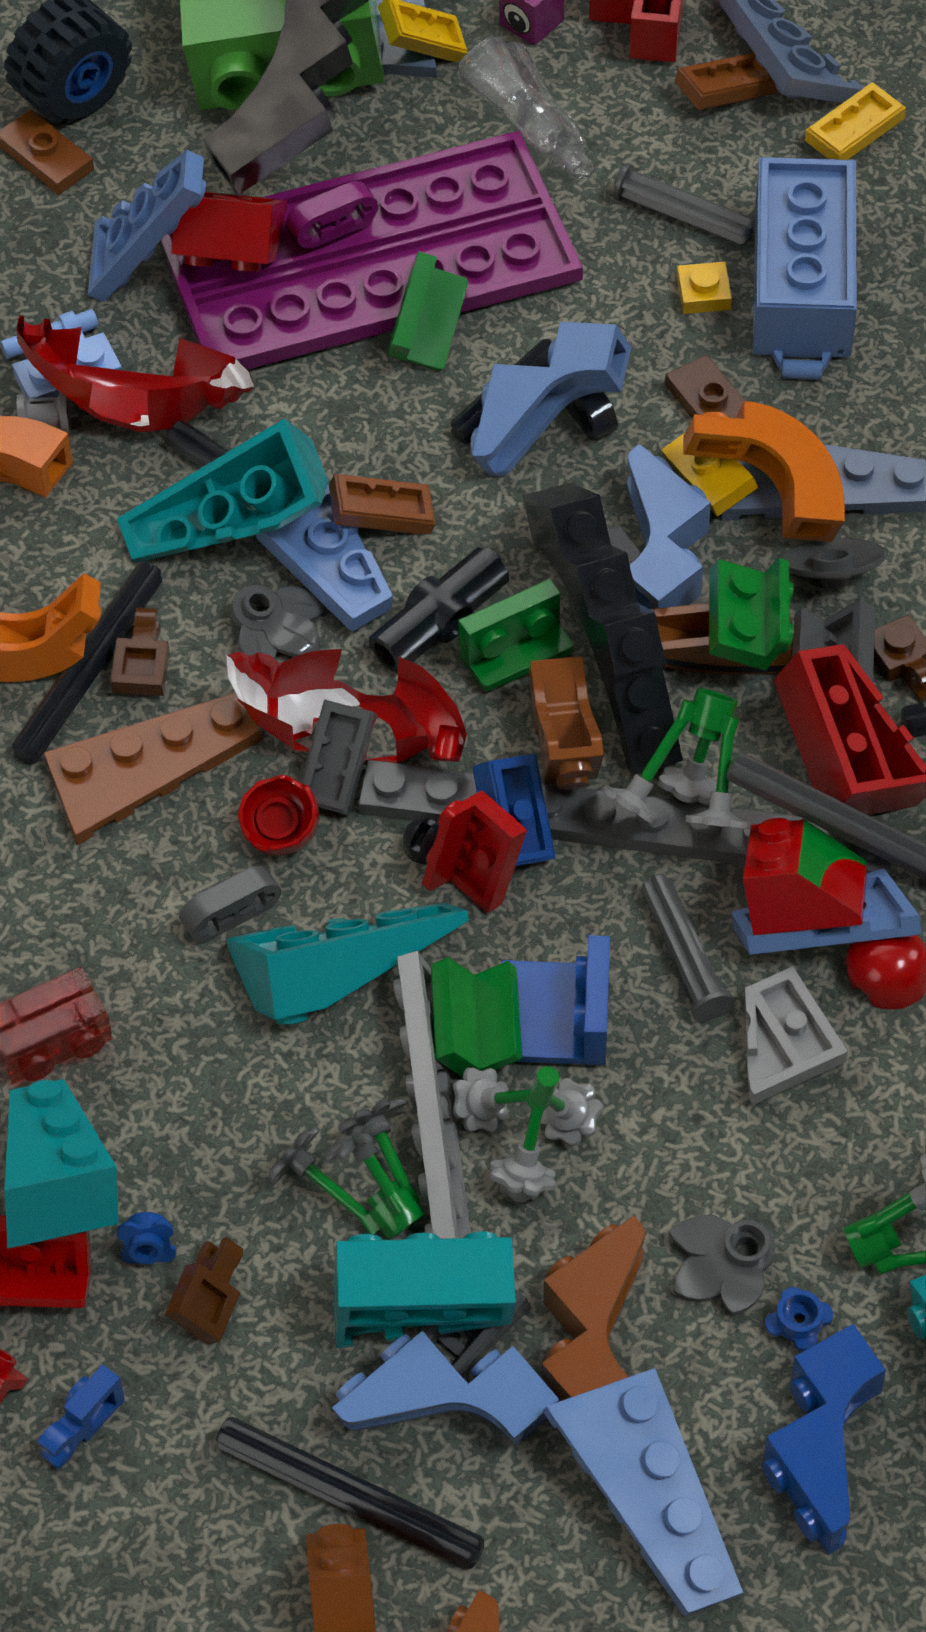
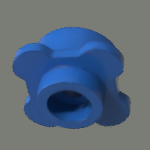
[117,1212,176,1264]
[765,1287,833,1352]

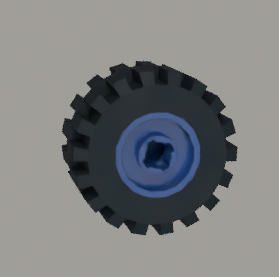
[4,0,132,125]

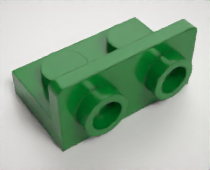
[709,558,794,670]
[459,579,573,692]

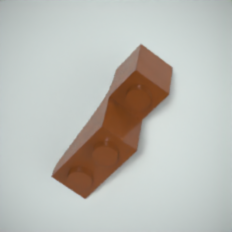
[528,656,604,790]
[541,1216,645,1402]
[306,1524,376,1632]

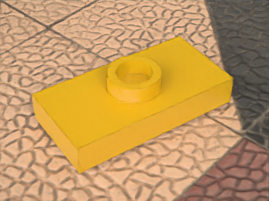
[377,0,468,62]
[805,82,906,160]
[661,433,758,517]

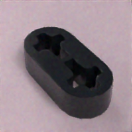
[565,392,618,441]

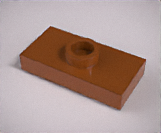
[675,53,778,110]
[0,109,94,195]
[329,474,436,535]

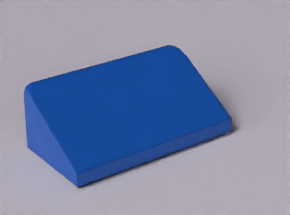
[473,753,556,866]

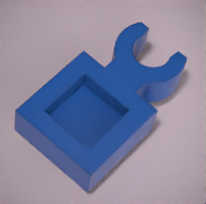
[37,1364,125,1470]

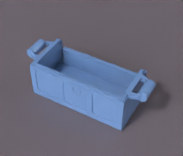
[753,157,857,380]

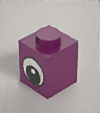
[499,0,564,46]

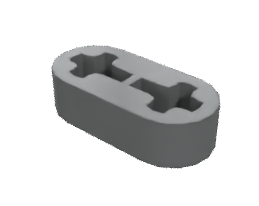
[179,865,282,943]

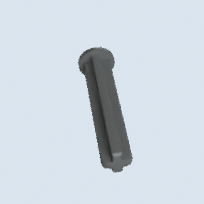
[613,163,754,245]
[641,874,734,1022]

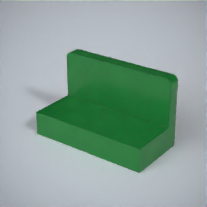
[386,251,469,371]
[431,957,522,1077]

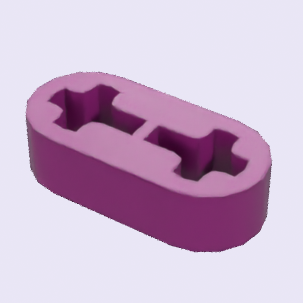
[286,181,379,248]

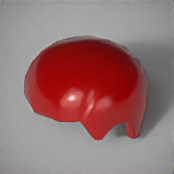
[237,775,320,856]
[846,935,926,1009]

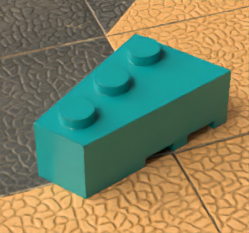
[4,1079,119,1249]
[333,1231,516,1348]

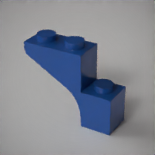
[762,1324,886,1555]

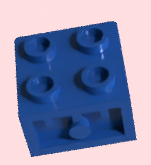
[500,935,610,1065]

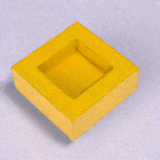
[677,262,732,314]

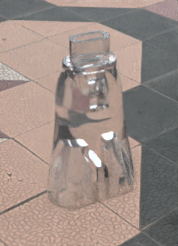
[457,37,596,179]

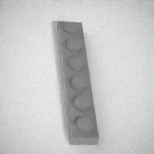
[393,951,471,1239]

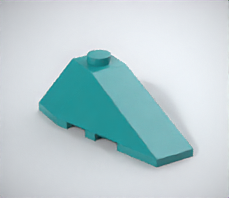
[117,418,329,562]
[227,902,469,1024]

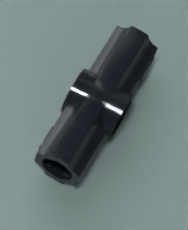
[369,547,509,672]

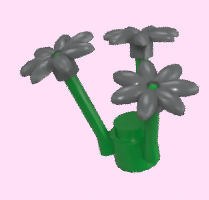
[269,1098,425,1240]

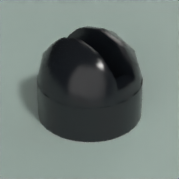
[403,817,439,864]

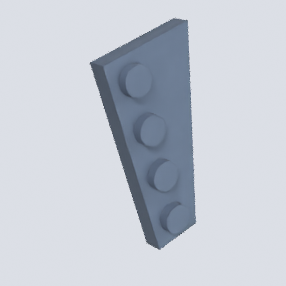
[717,0,863,103]

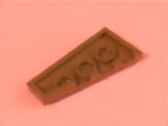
[44,693,261,845]

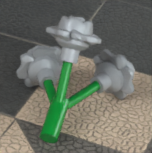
[453,1066,604,1202]

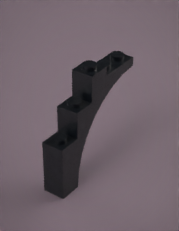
[204,0,369,196]
[522,483,683,775]

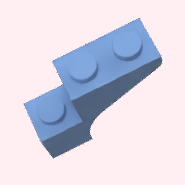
[471,322,632,477]
[627,444,711,609]
[332,1331,559,1446]

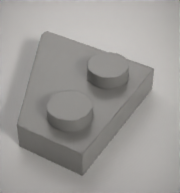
[744,966,848,1105]

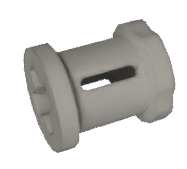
[17,392,71,436]

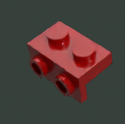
[421,791,527,913]
[0,1215,92,1308]

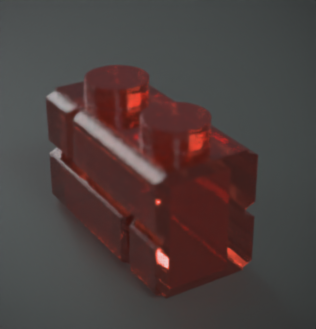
[0,966,113,1084]

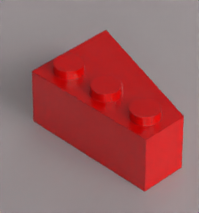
[773,644,926,815]

